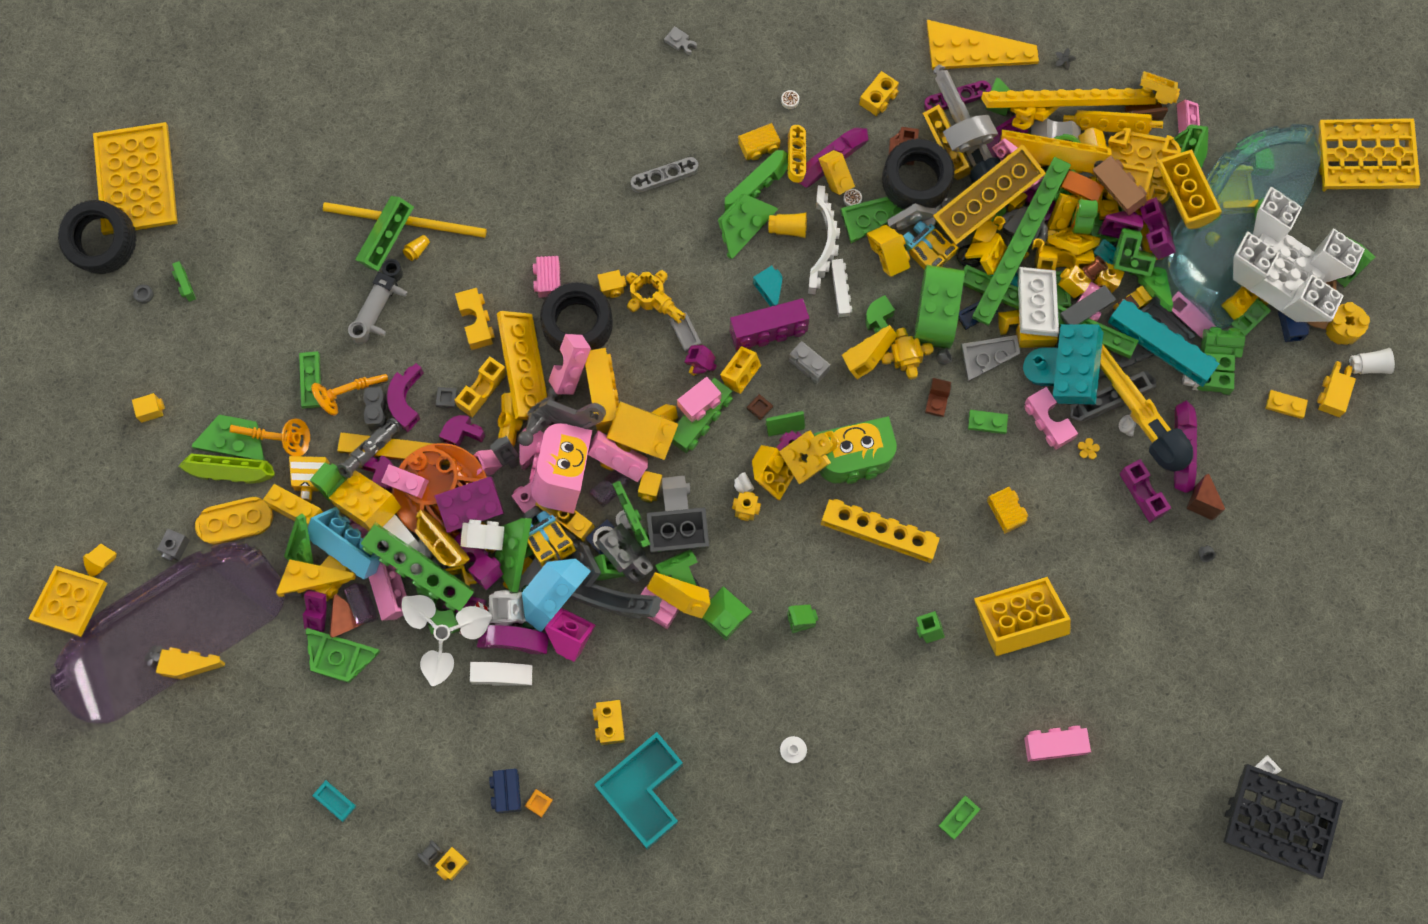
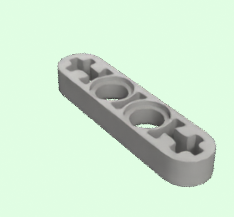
[631,157,698,193]

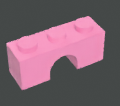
[548,334,591,395]
[1025,387,1078,450]
[588,431,648,482]

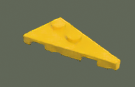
[276,559,356,597]

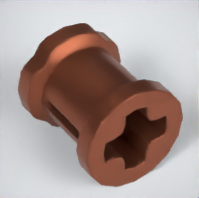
[1083,256,1108,280]

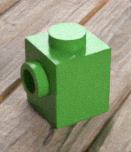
[916,611,945,643]

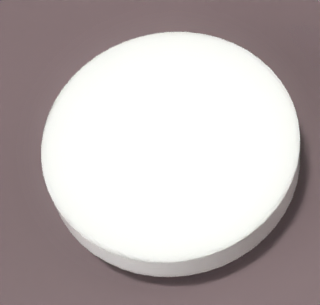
[780,736,807,763]

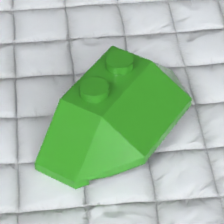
[1174,124,1208,168]

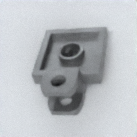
[595,523,653,584]

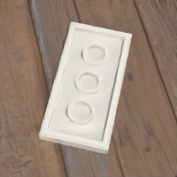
[1018,267,1059,337]

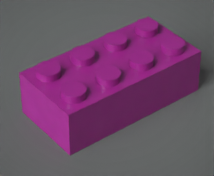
[730,298,809,351]

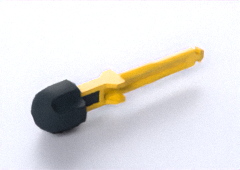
[1100,344,1193,472]

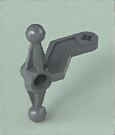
[518,386,606,446]

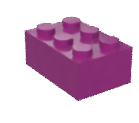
[434,476,505,533]

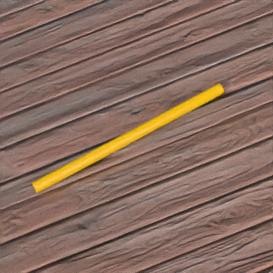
[323,202,487,238]

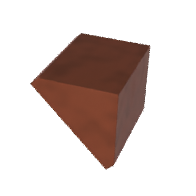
[1186,474,1225,520]

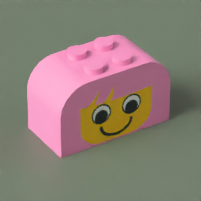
[529,423,592,514]

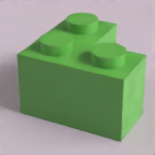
[1112,227,1156,276]

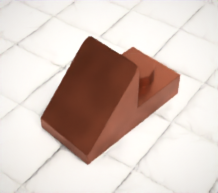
[925,378,951,417]

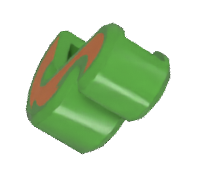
[1071,199,1098,235]

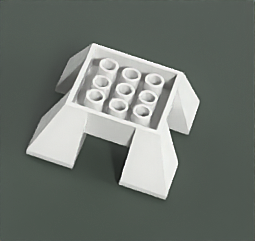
[1233,187,1365,322]

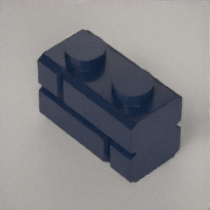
[489,769,521,814]

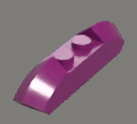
[796,127,869,188]
[1174,400,1197,493]

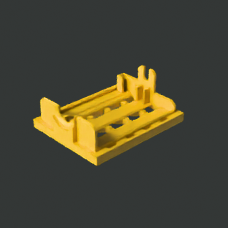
[1317,119,1420,192]

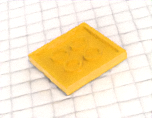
[28,566,108,637]

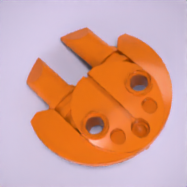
[392,443,487,538]

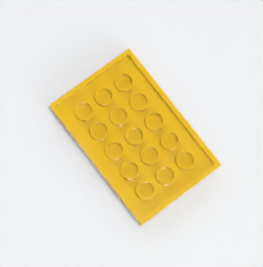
[93,122,178,235]

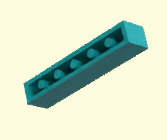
[1108,299,1220,387]

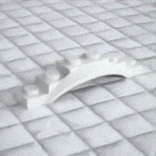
[808,185,840,294]

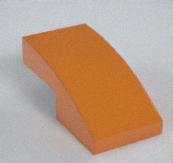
[1060,170,1105,201]

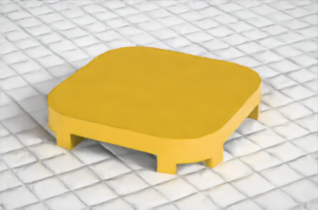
[1103,128,1181,204]

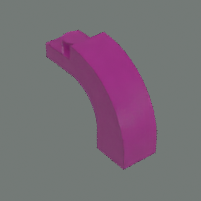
[387,363,424,433]
[477,625,549,654]

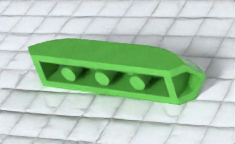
[725,150,788,212]

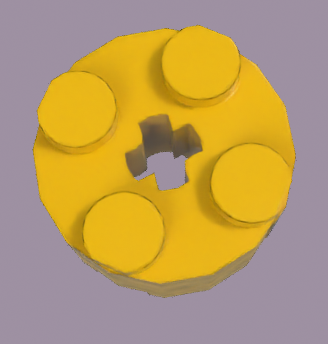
[1326,302,1370,345]

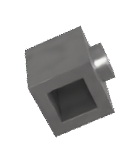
[157,529,190,562]

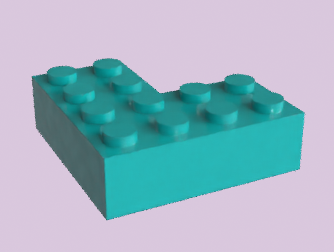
[594,732,683,850]

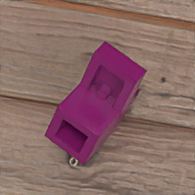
[439,415,485,447]
[361,455,393,494]

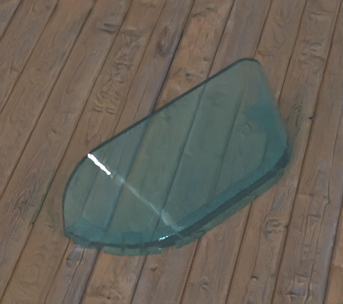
[1168,124,1321,329]

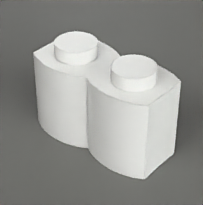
[460,519,504,550]

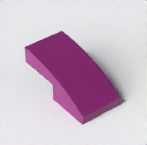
[302,590,327,633]

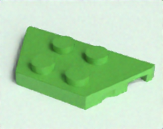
[718,194,778,259]
[192,415,265,460]
[495,518,532,592]
[306,628,380,683]

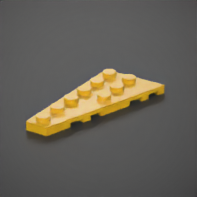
[927,20,1039,70]

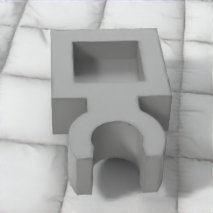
[664,26,697,55]

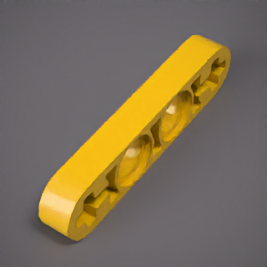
[788,125,806,183]

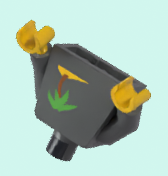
[992,206,1048,252]

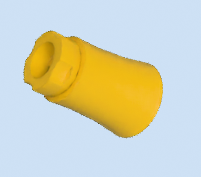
[768,212,807,238]

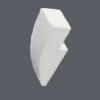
[470,662,532,686]

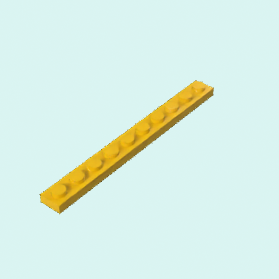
[981,88,1157,108]

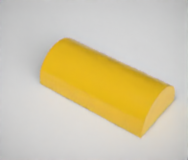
[1156,149,1222,229]

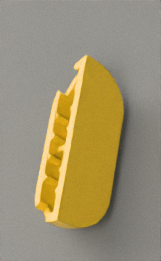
[415,510,469,567]

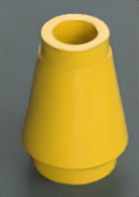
[402,235,430,261]

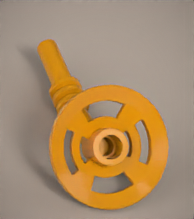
[311,374,388,416]
[229,418,310,456]

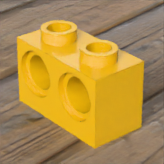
[859,71,899,116]
[720,346,761,394]

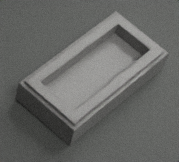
[669,312,702,352]

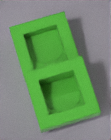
[1231,298,1271,336]

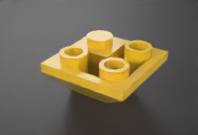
[752,445,794,501]

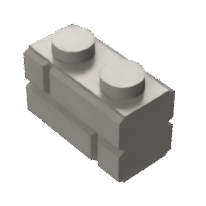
[789,341,830,384]

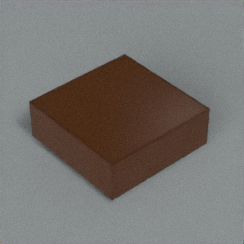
[747,394,773,420]

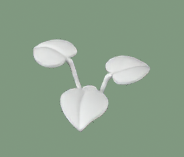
[402,595,492,686]

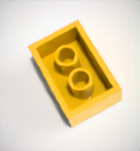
[329,470,401,531]

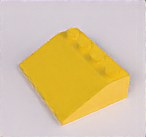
[974,577,1071,656]

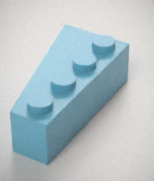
[308,507,380,579]

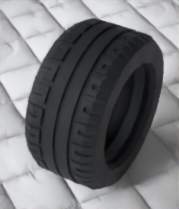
[882,138,955,209]
[58,200,137,274]
[540,282,613,354]

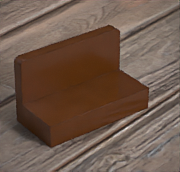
[1124,101,1168,121]

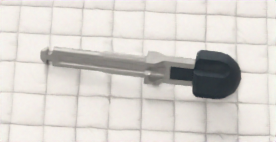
[933,65,1001,183]

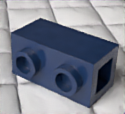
[1277,309,1309,342]

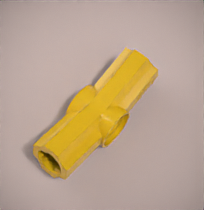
[498,393,523,447]

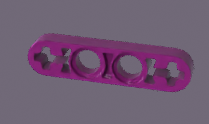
[924,80,991,111]

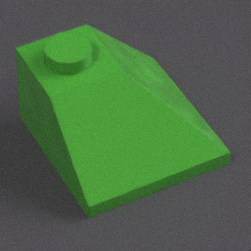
[702,586,752,641]

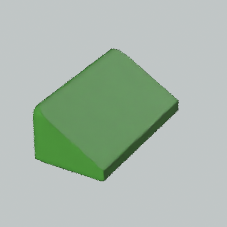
[765,411,805,437]

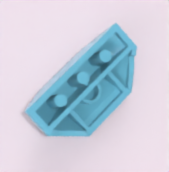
[522,559,591,632]

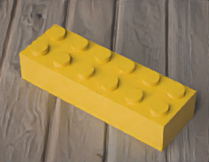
[933,144,1046,245]

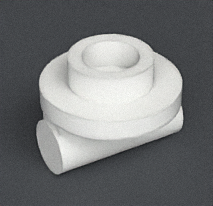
[1119,415,1136,436]
[734,472,754,493]

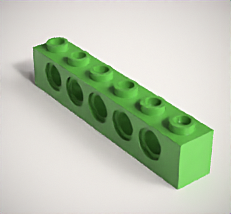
[360,522,474,611]

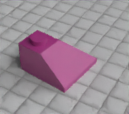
[545,608,596,662]

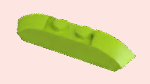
[178,454,275,484]

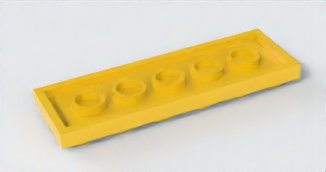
[497,311,547,420]

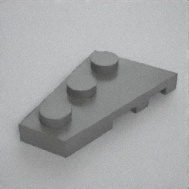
[961,335,1020,381]

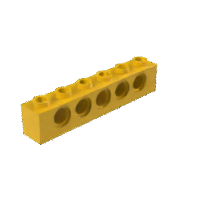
[821,499,940,563]

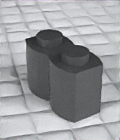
[364,387,386,431]

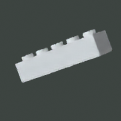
[831,259,852,317]

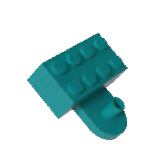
[1023,324,1103,404]

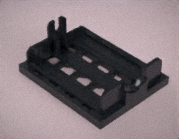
[1223,764,1343,879]

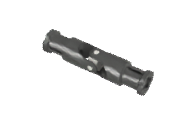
[337,418,402,478]

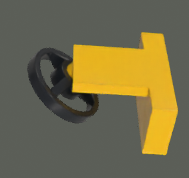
[957,235,1007,275]

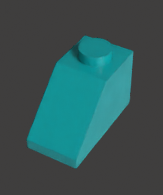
[753,265,783,307]

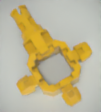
[626,270,686,324]

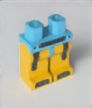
[903,221,958,270]
[527,511,576,567]

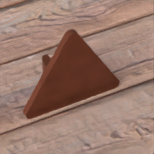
[330,594,369,638]

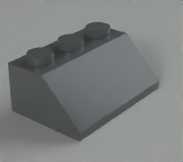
[647,507,709,554]

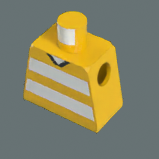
[289,456,330,502]

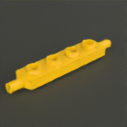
[1063,110,1163,134]

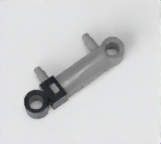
[348,259,408,344]

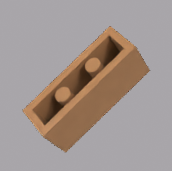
[1093,156,1147,216]

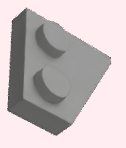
[887,203,937,230]

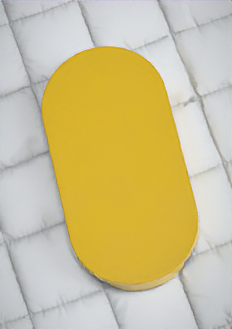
[195,497,273,545]

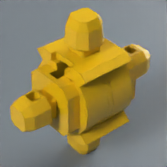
[881,328,934,380]

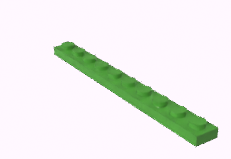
[972,157,1071,326]
[963,265,1139,359]

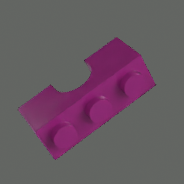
[1140,197,1176,260]
[1119,459,1171,523]
[454,533,503,590]

